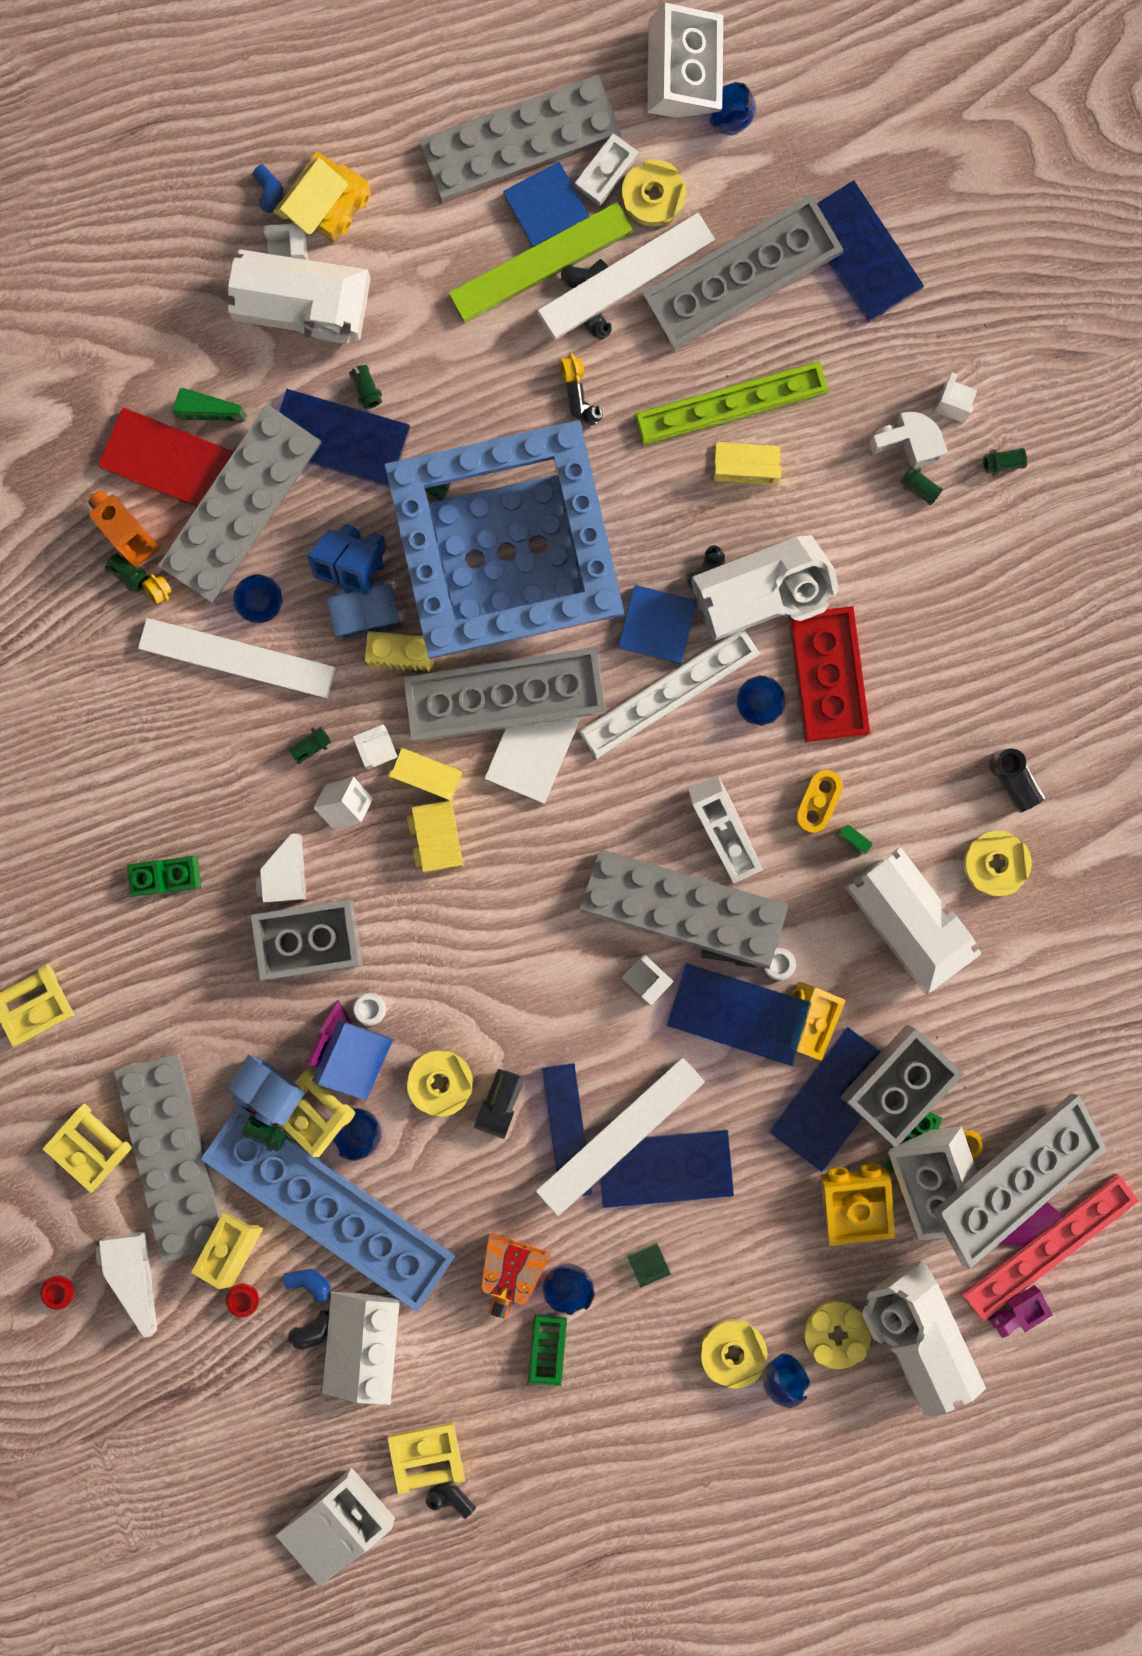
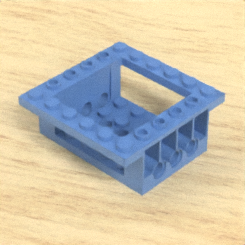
[385,420,625,659]

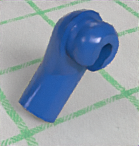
[252,164,283,213]
[284,1269,331,1302]

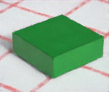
[835,825,872,855]

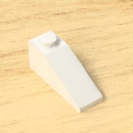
[689,775,763,883]
[96,1231,157,1337]

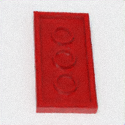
[98,407,234,508]
[788,606,871,743]

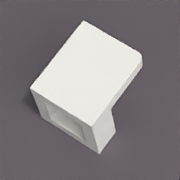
[264,223,308,260]
[934,372,977,423]
[353,725,398,770]
[314,777,373,829]
[623,954,674,1005]

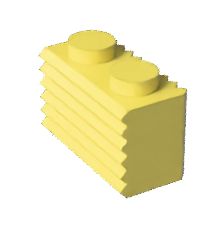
[365,631,434,673]
[407,800,463,873]

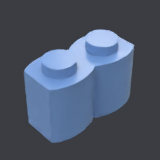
[327,581,401,640]
[227,1054,306,1126]

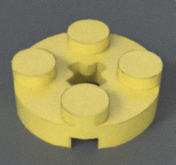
[622,159,686,227]
[964,831,1032,896]
[407,1050,473,1117]
[804,1300,871,1369]
[700,1319,768,1389]

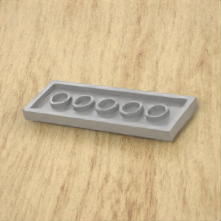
[419,74,621,203]
[642,195,843,351]
[158,404,322,603]
[404,647,606,743]
[580,849,789,969]
[114,1053,221,1263]
[933,1094,1107,1269]

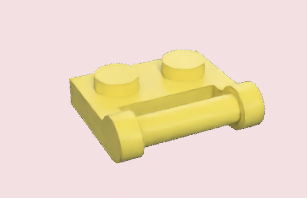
[0,964,75,1047]
[281,1069,355,1158]
[43,1104,133,1193]
[388,1422,465,1495]

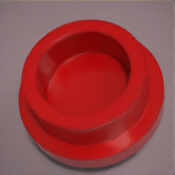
[40,1275,75,1310]
[226,1283,260,1317]

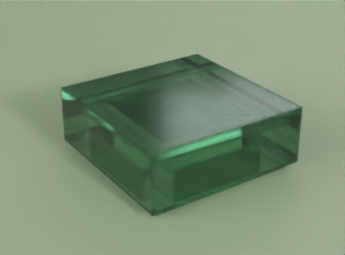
[627,1242,671,1288]

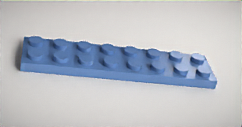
[201,1105,456,1312]

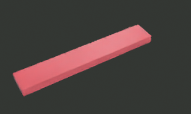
[961,1174,1139,1322]

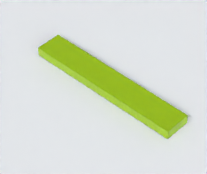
[449,202,633,324]
[634,361,829,446]

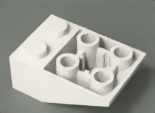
[276,1467,395,1586]

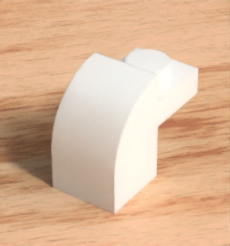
[869,412,948,469]

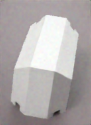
[228,249,371,344]
[691,535,839,641]
[845,847,981,994]
[862,1260,986,1417]

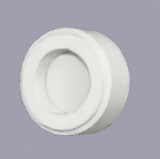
[763,948,796,980]
[353,993,387,1026]

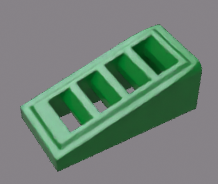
[173,388,247,421]
[528,1314,567,1387]

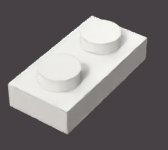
[575,133,639,206]

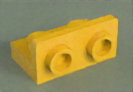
[775,981,846,1061]

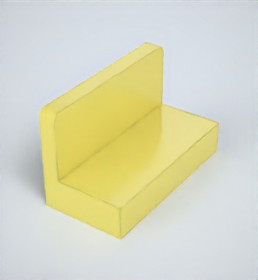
[273,157,348,234]
[713,442,782,486]
[388,748,463,802]
[191,1213,263,1289]

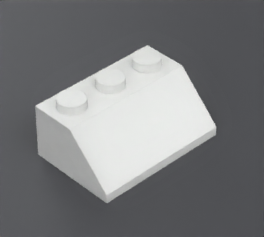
[647,3,723,118]
[888,1126,978,1240]
[322,1292,399,1405]

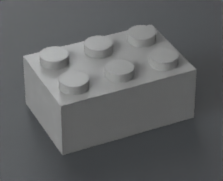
[251,900,363,981]
[839,1025,964,1148]

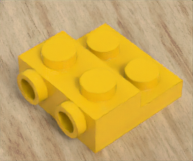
[294,151,371,242]
[821,1163,895,1246]

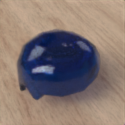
[709,82,757,136]
[233,574,283,624]
[736,675,786,726]
[332,1108,382,1161]
[542,1263,595,1315]
[762,1353,811,1409]

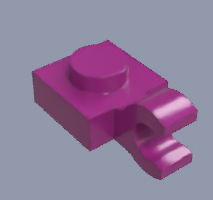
[988,1285,1053,1338]

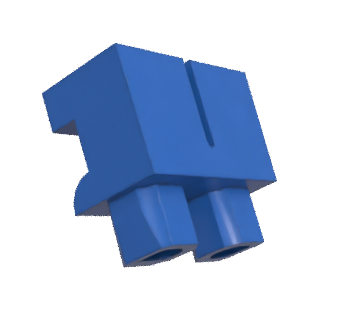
[307,524,387,595]

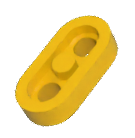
[796,770,843,833]

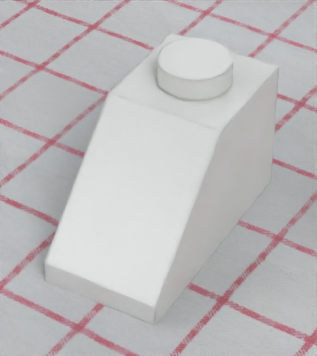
[256,834,307,903]

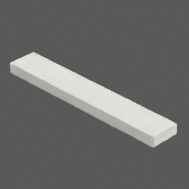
[537,213,716,341]
[138,618,336,699]
[579,630,760,760]
[536,1058,705,1217]

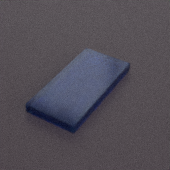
[817,180,924,323]
[279,388,411,488]
[667,963,812,1066]
[768,1026,881,1172]
[600,1129,734,1208]

